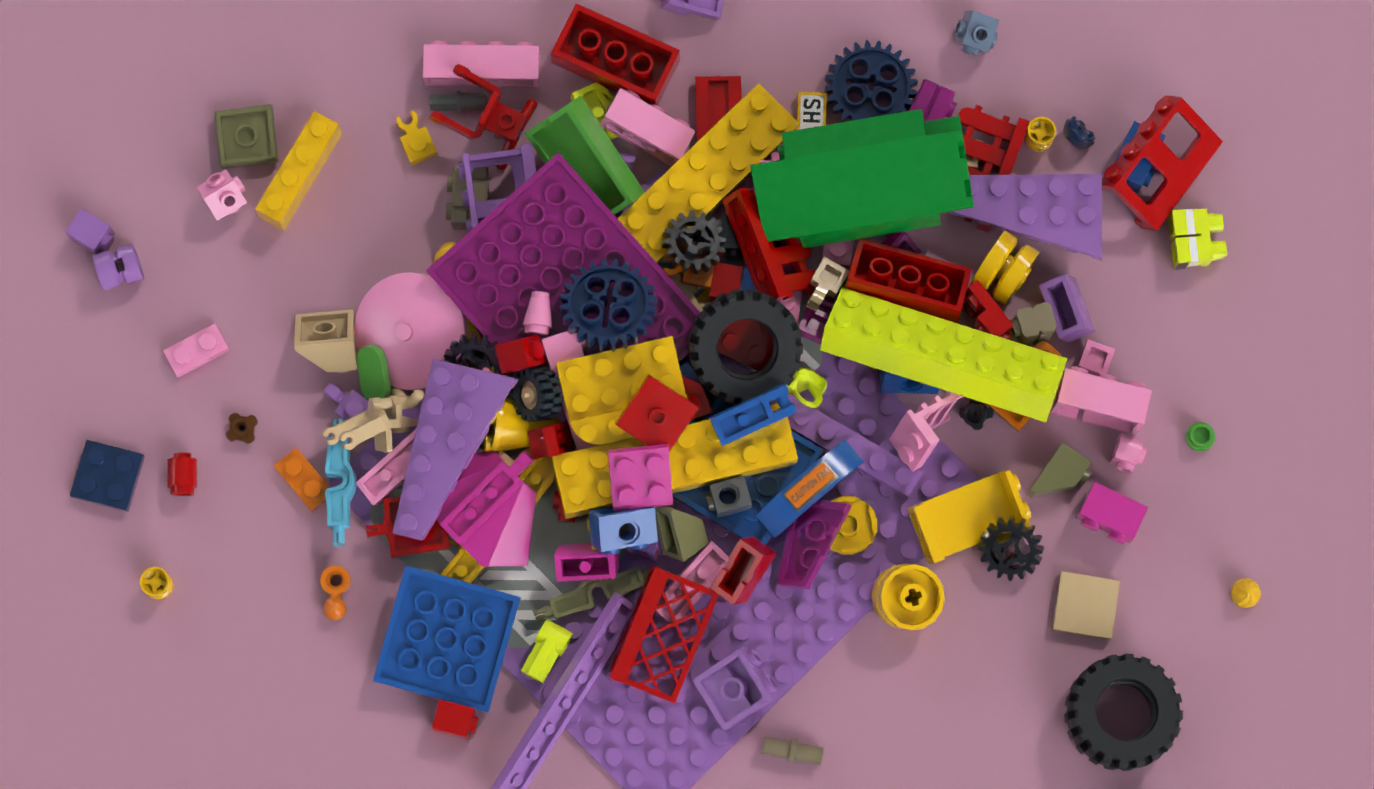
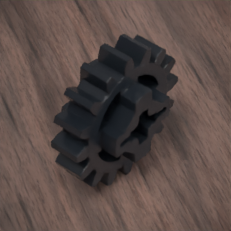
[661,210,726,275]
[443,333,506,376]
[978,516,1044,581]

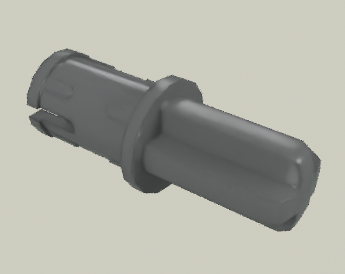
[429,91,487,114]

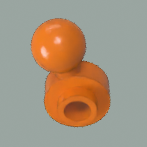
[320,565,351,621]

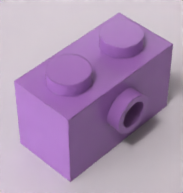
[1039,274,1096,343]

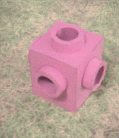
[196,169,247,221]

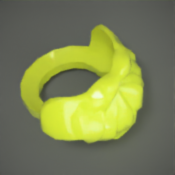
[786,367,827,408]

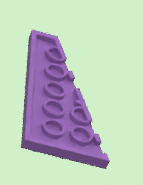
[945,174,1102,261]
[393,359,519,540]

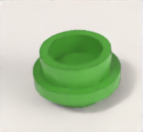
[1185,422,1215,452]

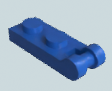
[709,383,797,446]

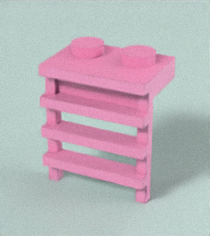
[889,391,964,472]

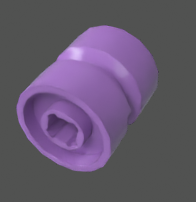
[93,243,144,291]

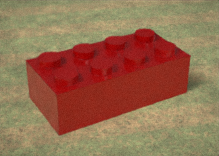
[551,3,680,106]
[845,238,972,323]

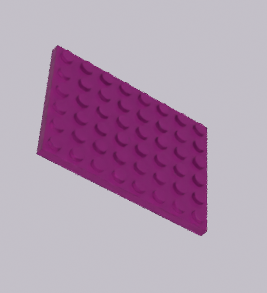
[426,152,701,434]

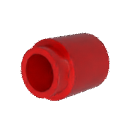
[167,452,197,496]

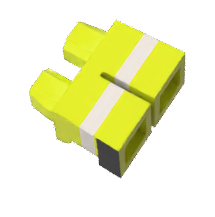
[1168,209,1227,270]

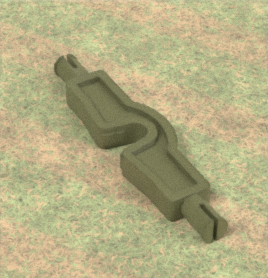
[533,563,660,622]

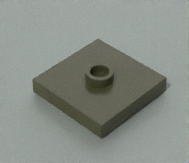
[214,104,279,169]

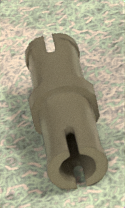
[762,737,824,765]

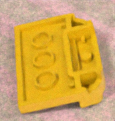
[556,336,687,445]

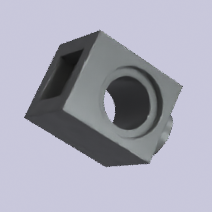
[705,476,752,518]

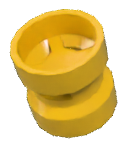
[1024,117,1056,152]
[140,567,174,600]

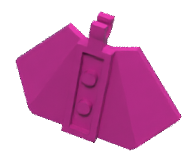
[436,451,537,567]

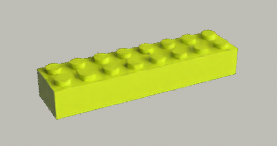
[820,287,1067,422]

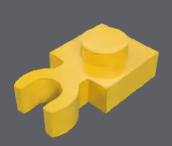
[396,111,438,166]

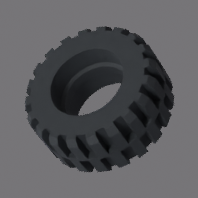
[688,289,803,403]
[1064,653,1183,771]

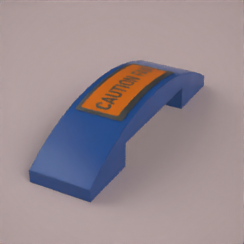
[755,440,864,538]

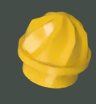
[1231,578,1261,608]

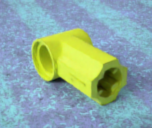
[521,619,573,684]

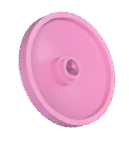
[354,272,468,390]

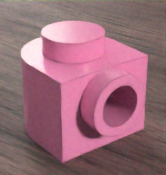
[1109,433,1147,474]

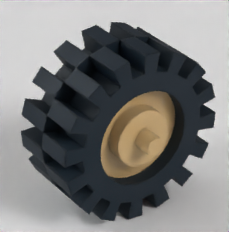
[511,367,563,422]

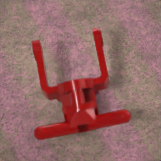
[429,64,537,170]

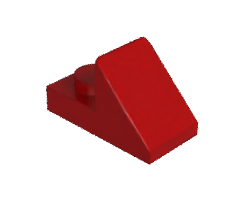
[527,420,574,459]

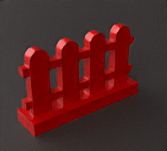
[958,104,1030,233]
[722,187,816,301]

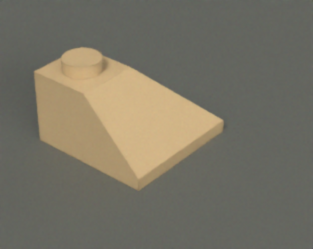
[294,309,357,373]

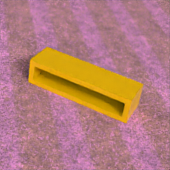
[255,111,342,231]

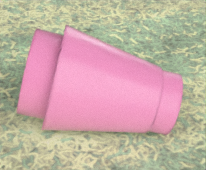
[523,291,552,336]

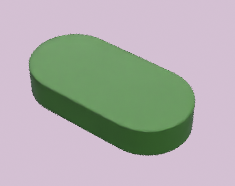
[356,344,391,401]

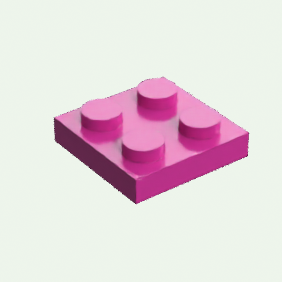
[607,444,673,511]

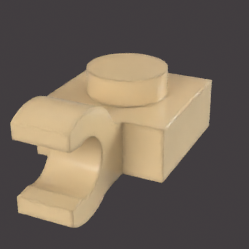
[806,256,850,312]

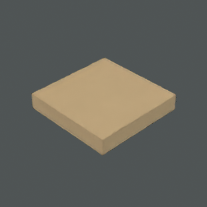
[1052,571,1120,640]

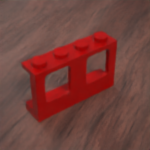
[1102,95,1223,231]

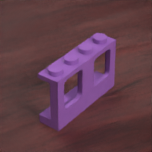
[458,144,536,232]

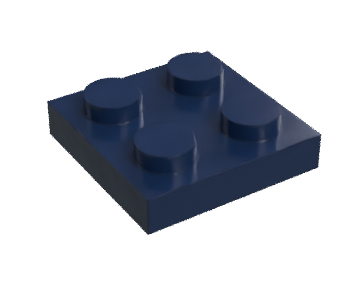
[70,440,145,512]

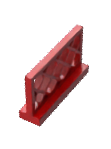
[607,565,719,704]

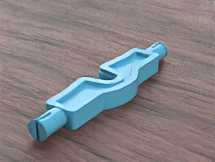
[325,419,357,547]

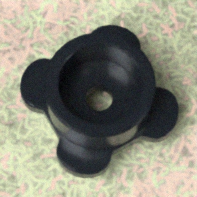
[959,399,994,430]

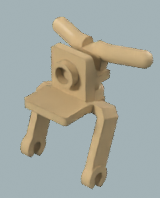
[321,386,424,453]

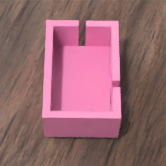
[1050,366,1152,435]

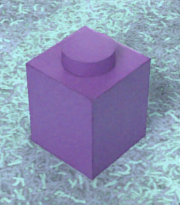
[65,208,115,254]

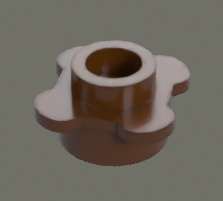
[226,413,258,444]

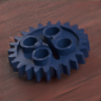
[824,40,918,123]
[560,258,657,352]

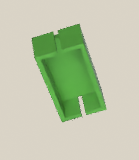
[524,96,645,214]

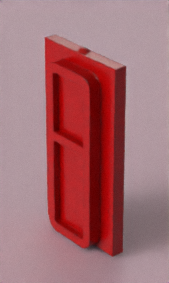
[695,76,742,142]

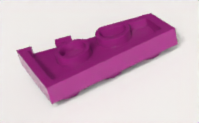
[777,500,852,589]

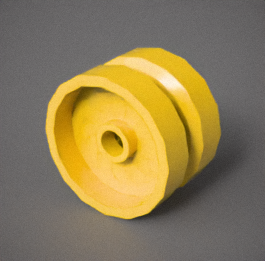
[970,230,1040,306]
[871,564,945,630]

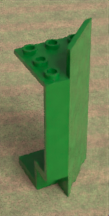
[750,109,974,248]

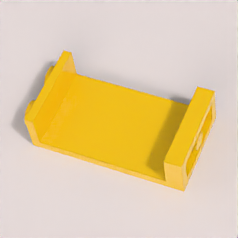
[907,470,1031,564]

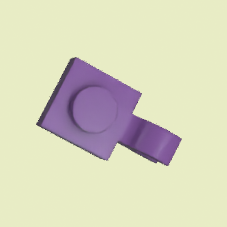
[323,382,368,420]

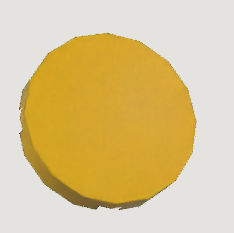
[830,496,877,555]

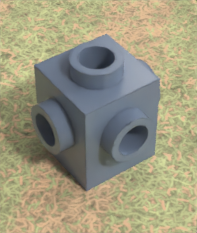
[954,10,999,56]

